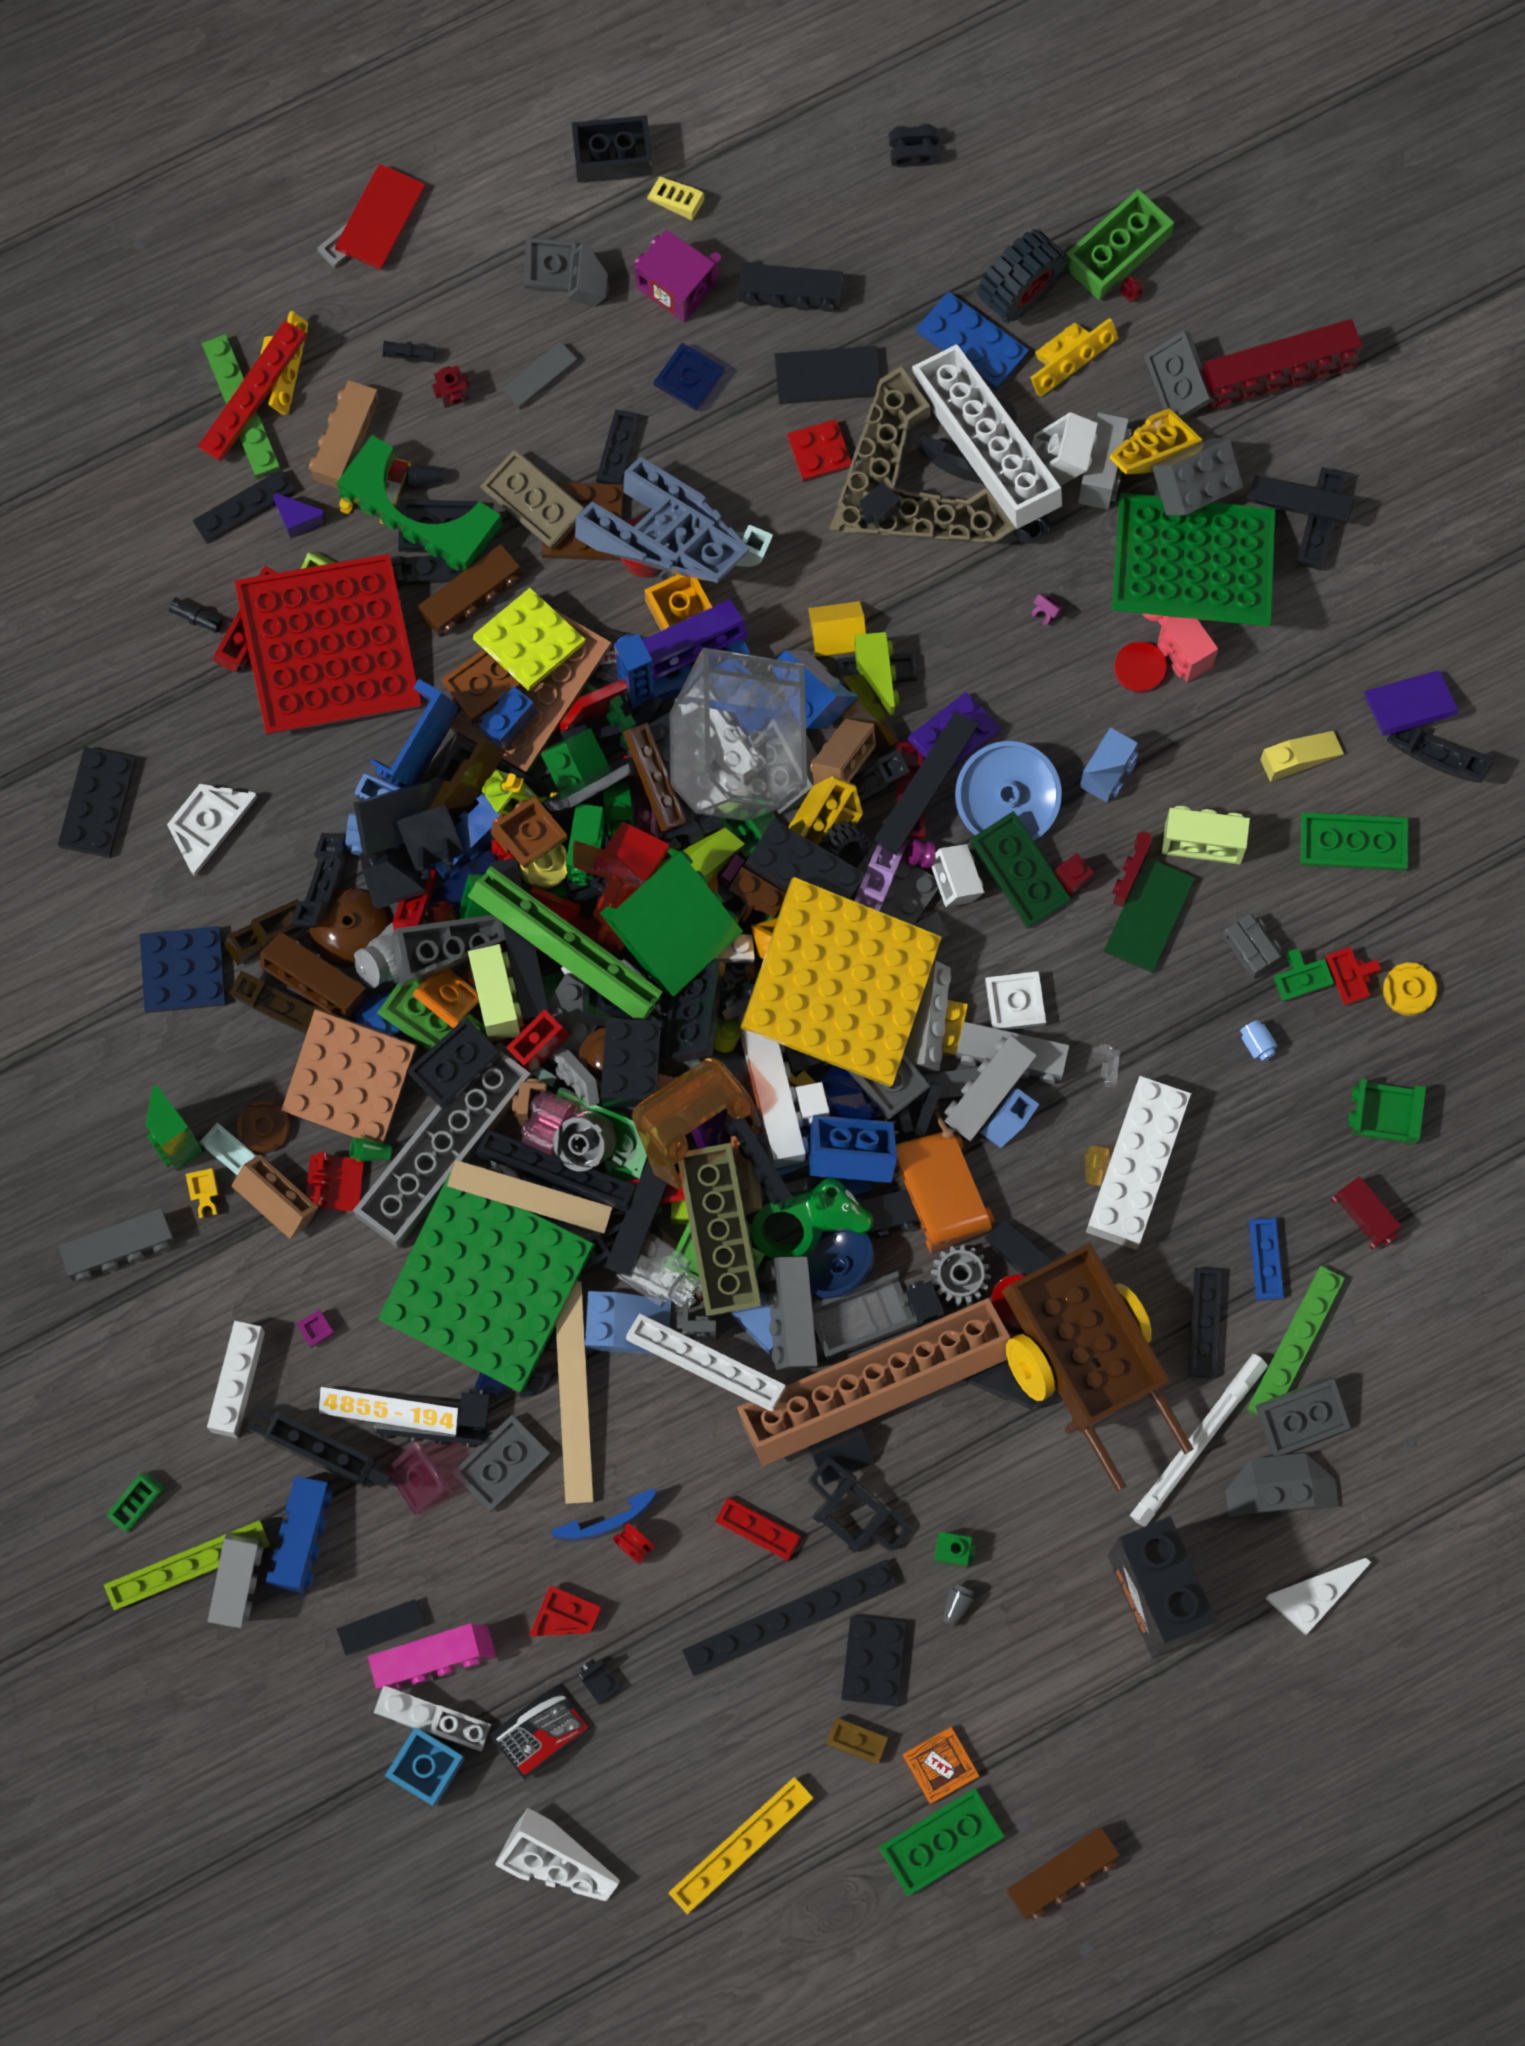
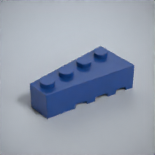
[266,1476,333,1595]

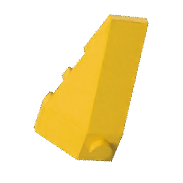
[1109,408,1203,474]

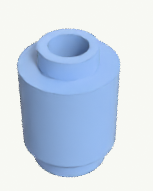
[1240,1020,1278,1062]

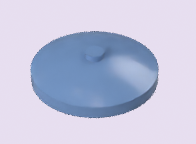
[955,741,1062,841]

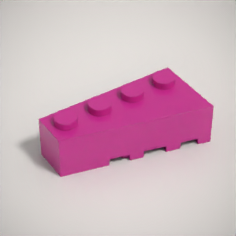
[368,1623,496,1691]

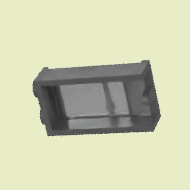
[812,1271,918,1362]

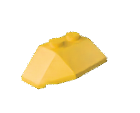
[788,776,863,846]

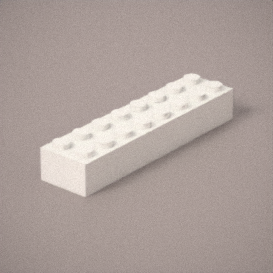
[912,344,1062,529]

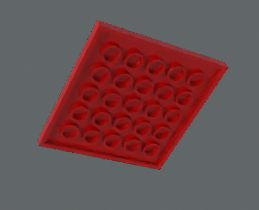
[234,554,421,735]

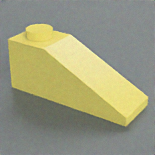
[1260,731,1344,783]

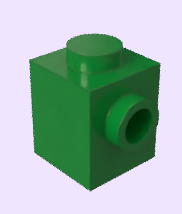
[933,1532,976,1568]

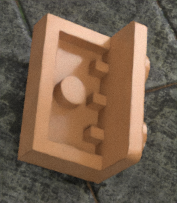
[512,1079,550,1127]

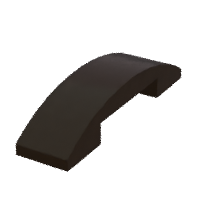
[229,970,327,1034]

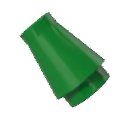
[350,1135,392,1162]

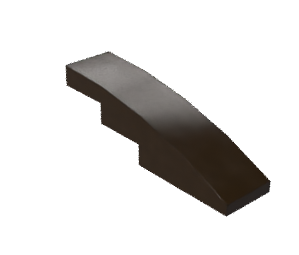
[429,737,506,824]

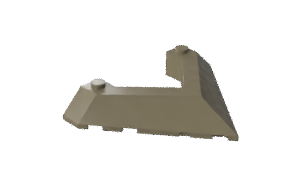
[829,366,1016,543]

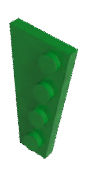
[551,1087,659,1179]

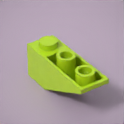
[854,632,899,715]

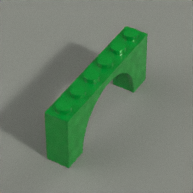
[337,435,502,571]

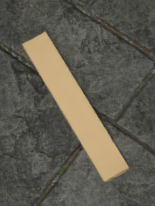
[447,1160,612,1233]

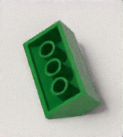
[145,1084,204,1171]

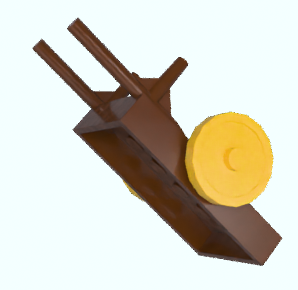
[1002,1243,1194,1492]

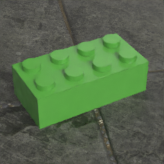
[1065,189,1174,301]

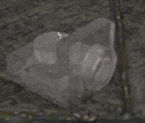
[1091,1045,1120,1088]

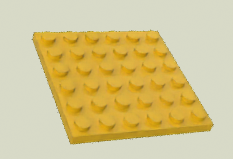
[741,877,941,1087]

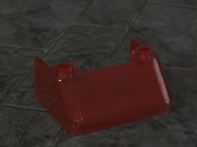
[535,840,645,959]

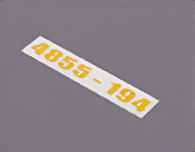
[319,1387,458,1435]

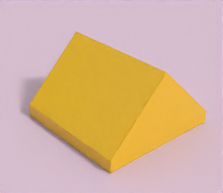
[808,601,866,658]

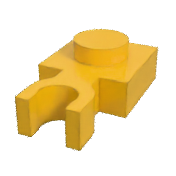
[186,1168,219,1218]

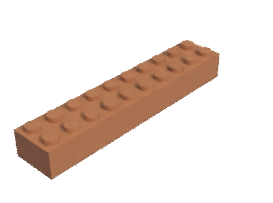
[737,1298,1011,1466]

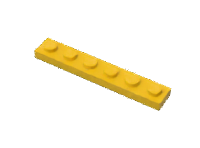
[668,1777,813,1915]

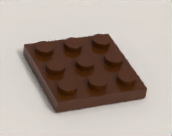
[541,482,623,561]

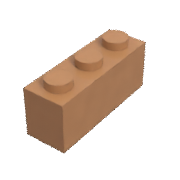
[810,719,876,785]
[232,1154,319,1239]

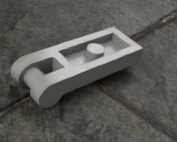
[553,1048,599,1106]

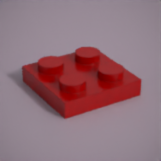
[787,419,851,483]

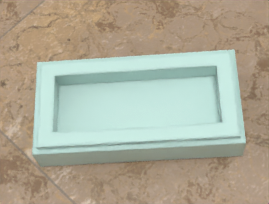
[199,1123,257,1175]

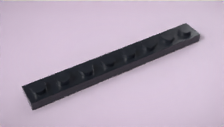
[682,1560,897,1677]

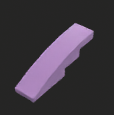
[854,842,907,912]

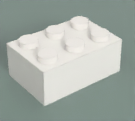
[1032,412,1098,486]

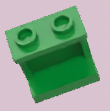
[1348,1078,1426,1145]

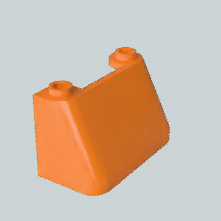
[895,1131,995,1255]

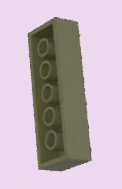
[677,1143,763,1317]

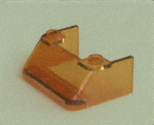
[632,1058,764,1189]

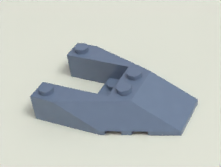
[575,456,749,583]

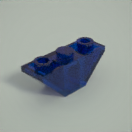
[821,1064,874,1120]

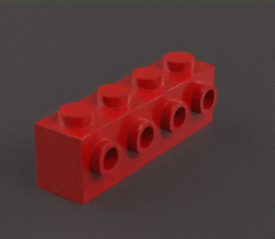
[212,565,278,673]

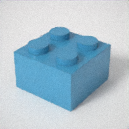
[385,1727,465,1808]

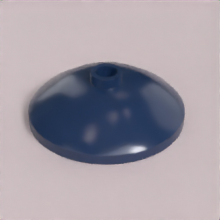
[807,1230,875,1299]

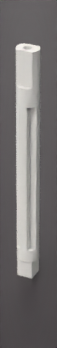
[1130,1354,1268,1527]

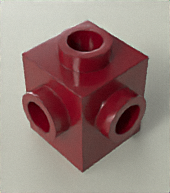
[432,365,471,408]

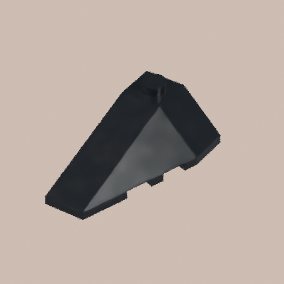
[435,733,550,799]

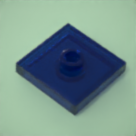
[654,342,725,411]

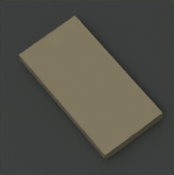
[480,449,585,550]

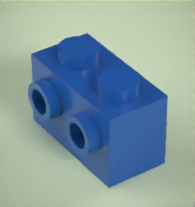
[479,686,538,750]

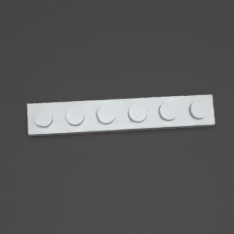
[626,1313,786,1412]

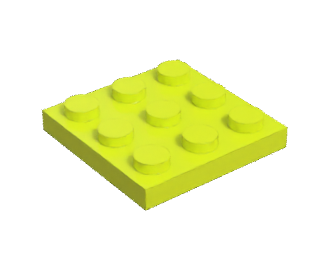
[473,588,585,691]

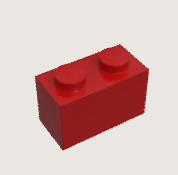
[506,1009,571,1072]

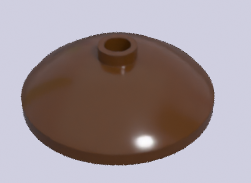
[310,888,390,966]

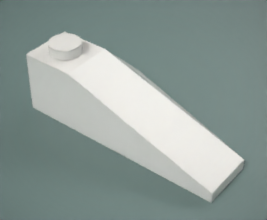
[495,1808,620,1901]

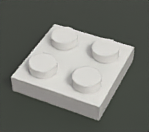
[985,971,1046,1030]

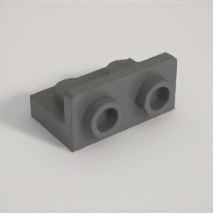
[677,1305,716,1341]

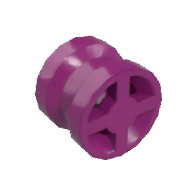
[905,839,935,868]

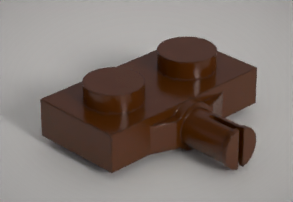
[727,867,786,923]

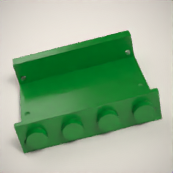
[600,848,743,997]

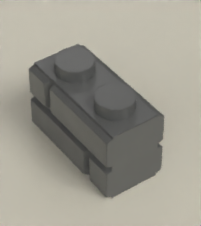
[1223,913,1282,978]

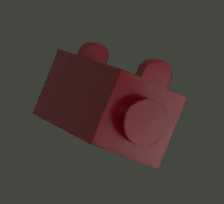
[1330,1176,1401,1250]

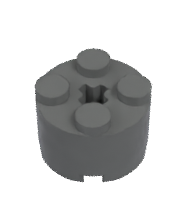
[553,1111,616,1171]

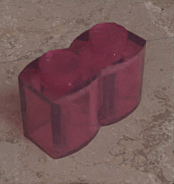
[521,1091,576,1155]

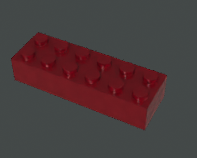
[1203,319,1362,410]

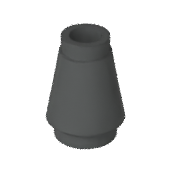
[941,1583,975,1627]

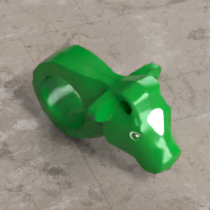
[751,1177,874,1259]

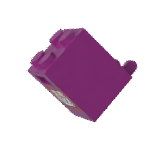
[634,229,721,323]

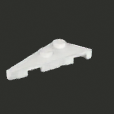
[1265,1558,1371,1635]

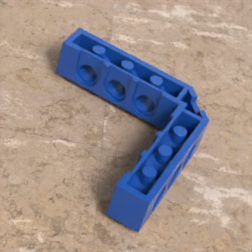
[614,633,751,708]

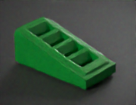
[106,1472,165,1533]

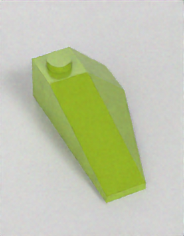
[653,828,745,884]

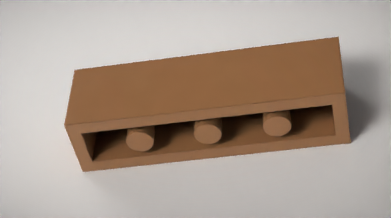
[309,380,379,489]

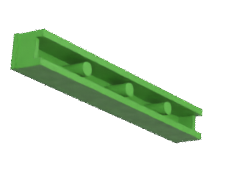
[468,866,663,1020]

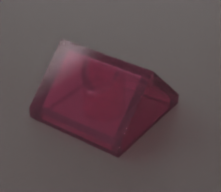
[386,1441,451,1515]

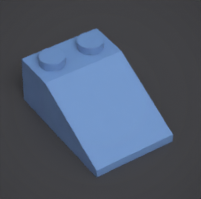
[585,1291,671,1354]

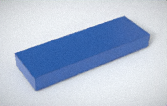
[1248,1218,1284,1301]

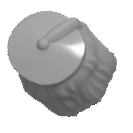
[354,920,430,989]

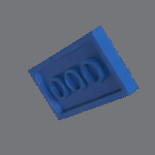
[916,291,1029,391]

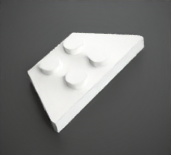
[167,784,258,876]

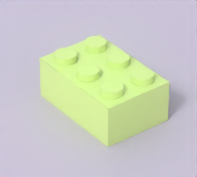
[1161,806,1250,864]
[468,944,524,1043]

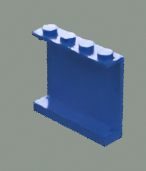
[370,679,461,788]

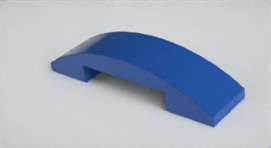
[551,1488,657,1542]

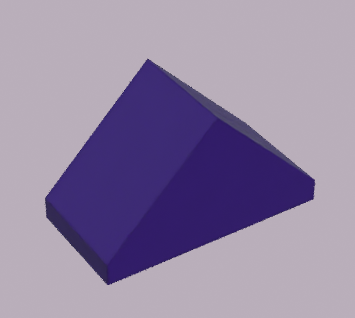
[273,493,326,539]

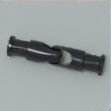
[657,810,724,861]

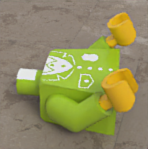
[482,769,557,815]

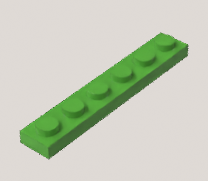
[202,334,280,479]
[1247,1266,1345,1417]

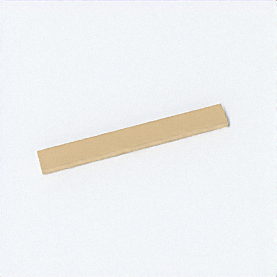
[556,1282,593,1504]

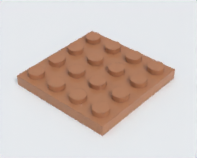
[281,1008,417,1144]

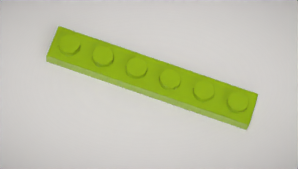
[104,1520,270,1610]

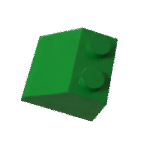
[541,728,608,792]

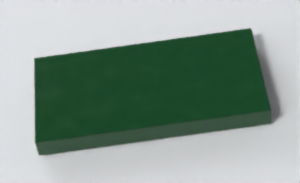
[969,811,1072,929]
[1104,857,1195,973]

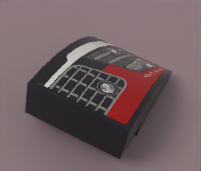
[489,1684,592,1781]

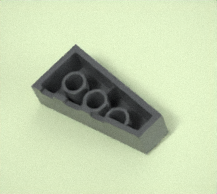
[391,915,505,988]

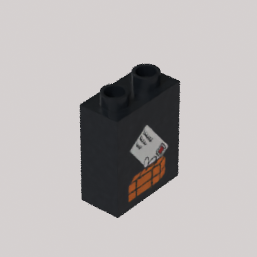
[1108,1516,1217,1659]

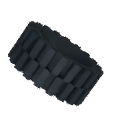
[977,229,1068,323]

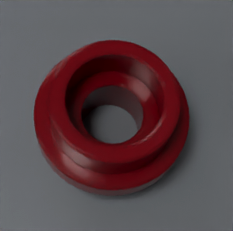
[1121,276,1143,302]

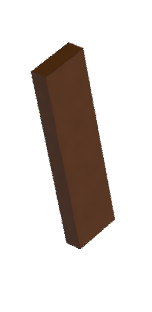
[623,723,686,832]

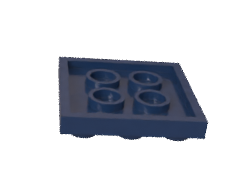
[140,926,226,1013]

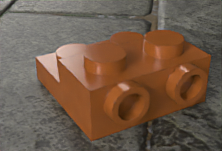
[491,796,567,868]

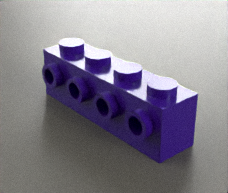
[642,599,747,680]

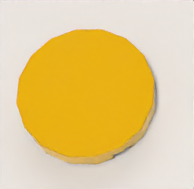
[1383,962,1437,1016]

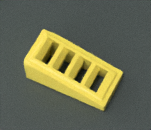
[648,177,704,220]

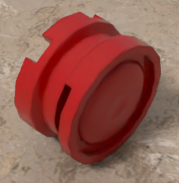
[612,1523,655,1565]

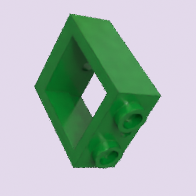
[566,804,605,886]

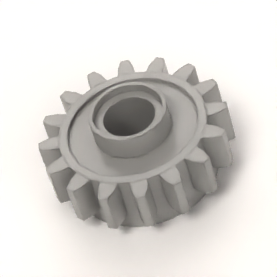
[930,1245,991,1306]

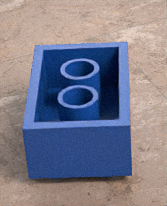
[808,1115,897,1183]

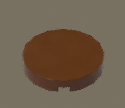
[236,1099,291,1154]

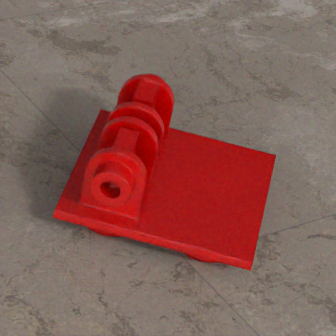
[306,1152,364,1211]

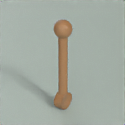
[933,1104,953,1139]

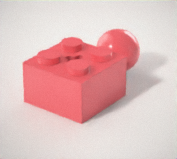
[1142,614,1218,683]

